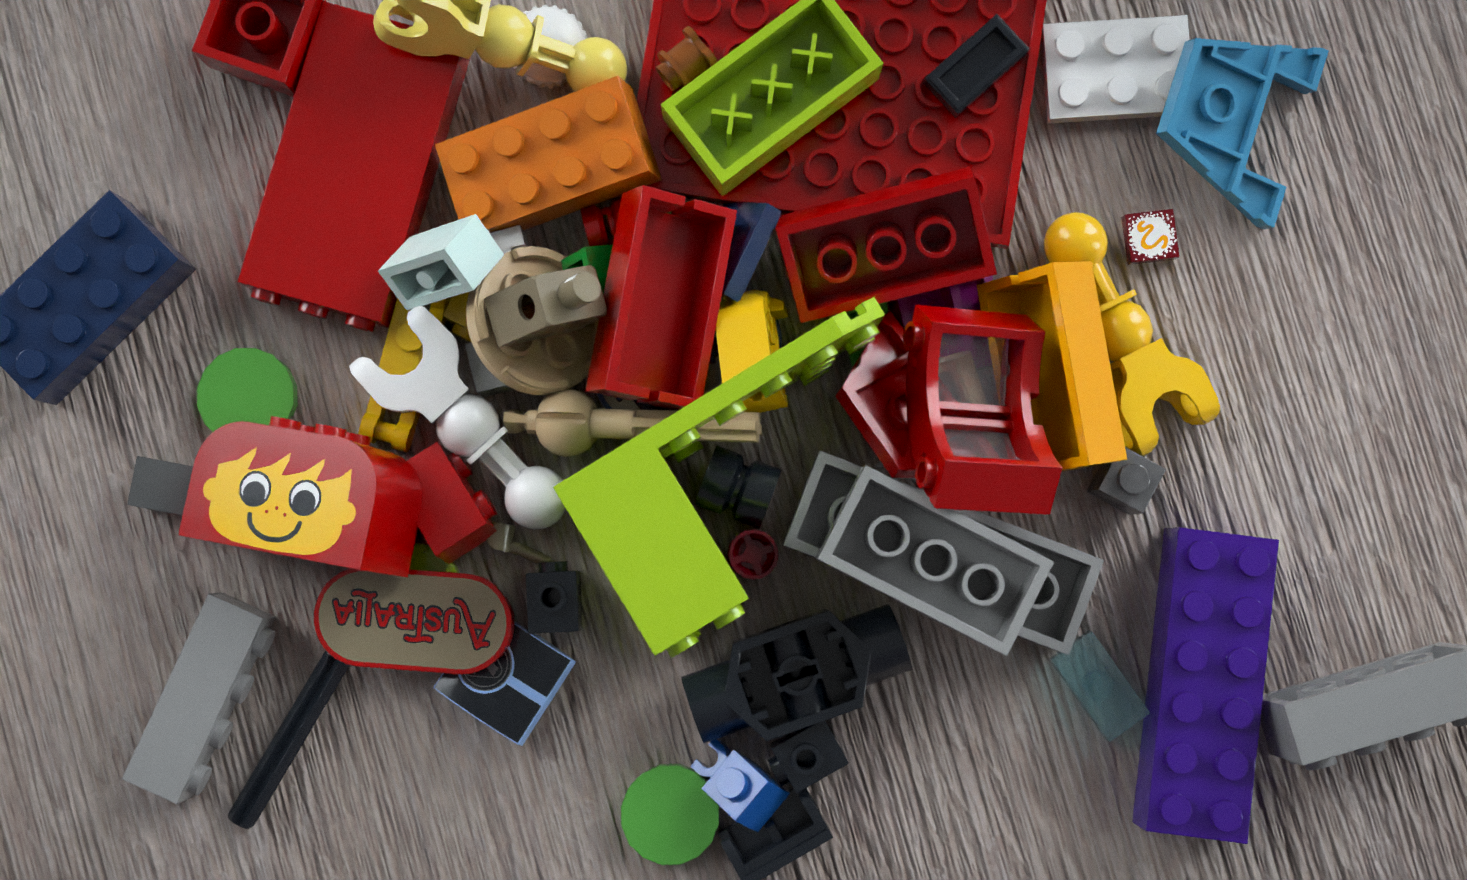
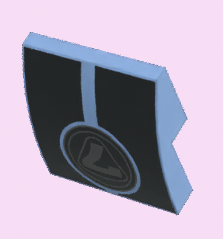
[433,621,576,746]

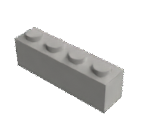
[122,593,276,804]

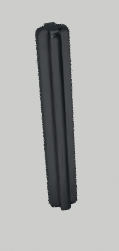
[228,651,350,829]

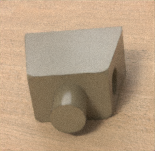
[484,265,607,347]

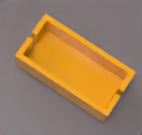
[977,261,1127,472]

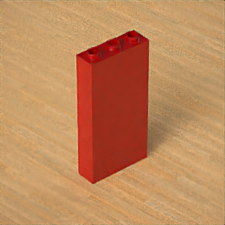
[237,1,471,333]

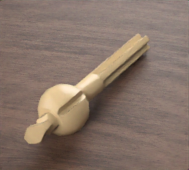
[503,389,762,457]

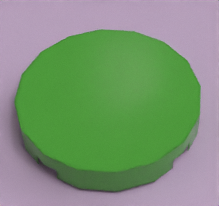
[197,348,298,432]
[621,764,719,865]

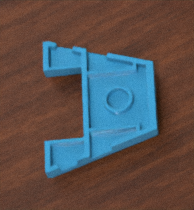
[1156,38,1329,229]

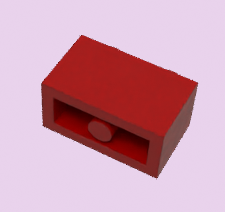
[407,441,497,564]

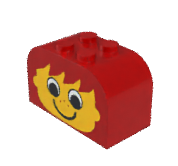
[178,416,422,578]

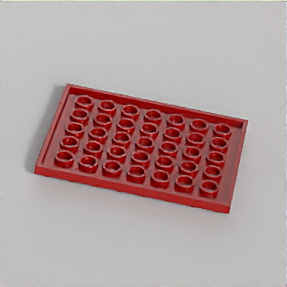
[637,0,1047,249]

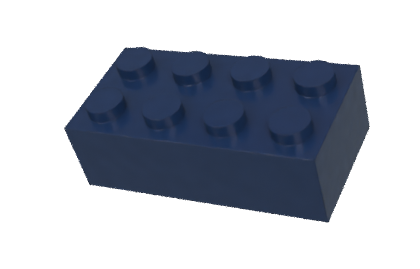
[0,190,196,405]

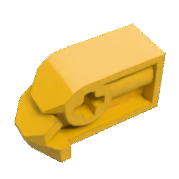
[715,289,788,413]

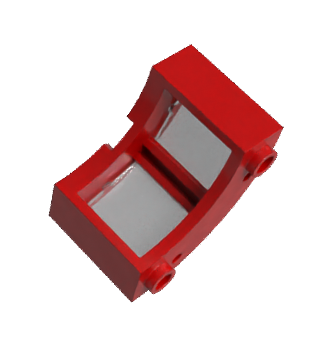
[903,304,1063,515]

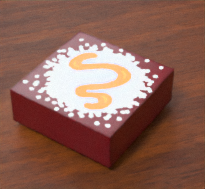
[1121,209,1180,265]

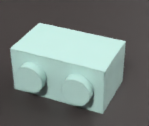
[378,214,504,310]

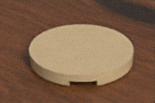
[466,246,599,395]

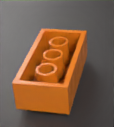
[435,76,662,233]

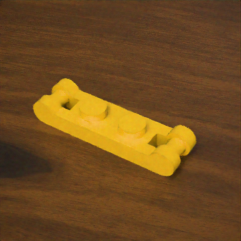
[358,297,452,452]

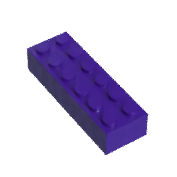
[1132,527,1279,844]

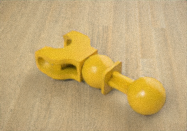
[1044,212,1220,456]

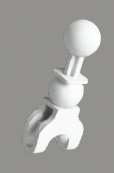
[349,306,566,529]

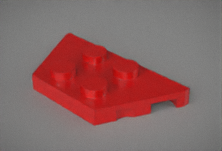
[835,311,997,478]

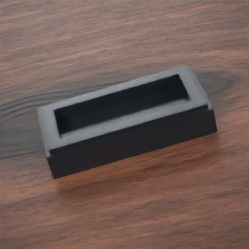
[923,14,1030,118]

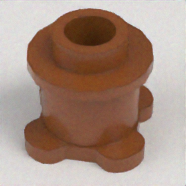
[656,26,718,91]

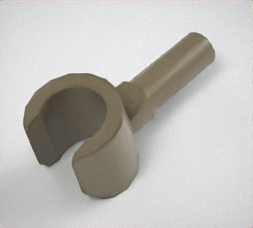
[486,522,551,564]

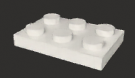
[1041,15,1190,124]

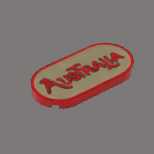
[314,568,515,674]

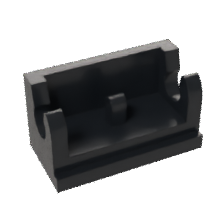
[718,788,833,880]

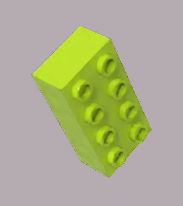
[661,0,883,197]

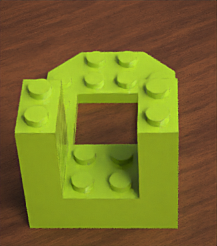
[553,297,885,658]

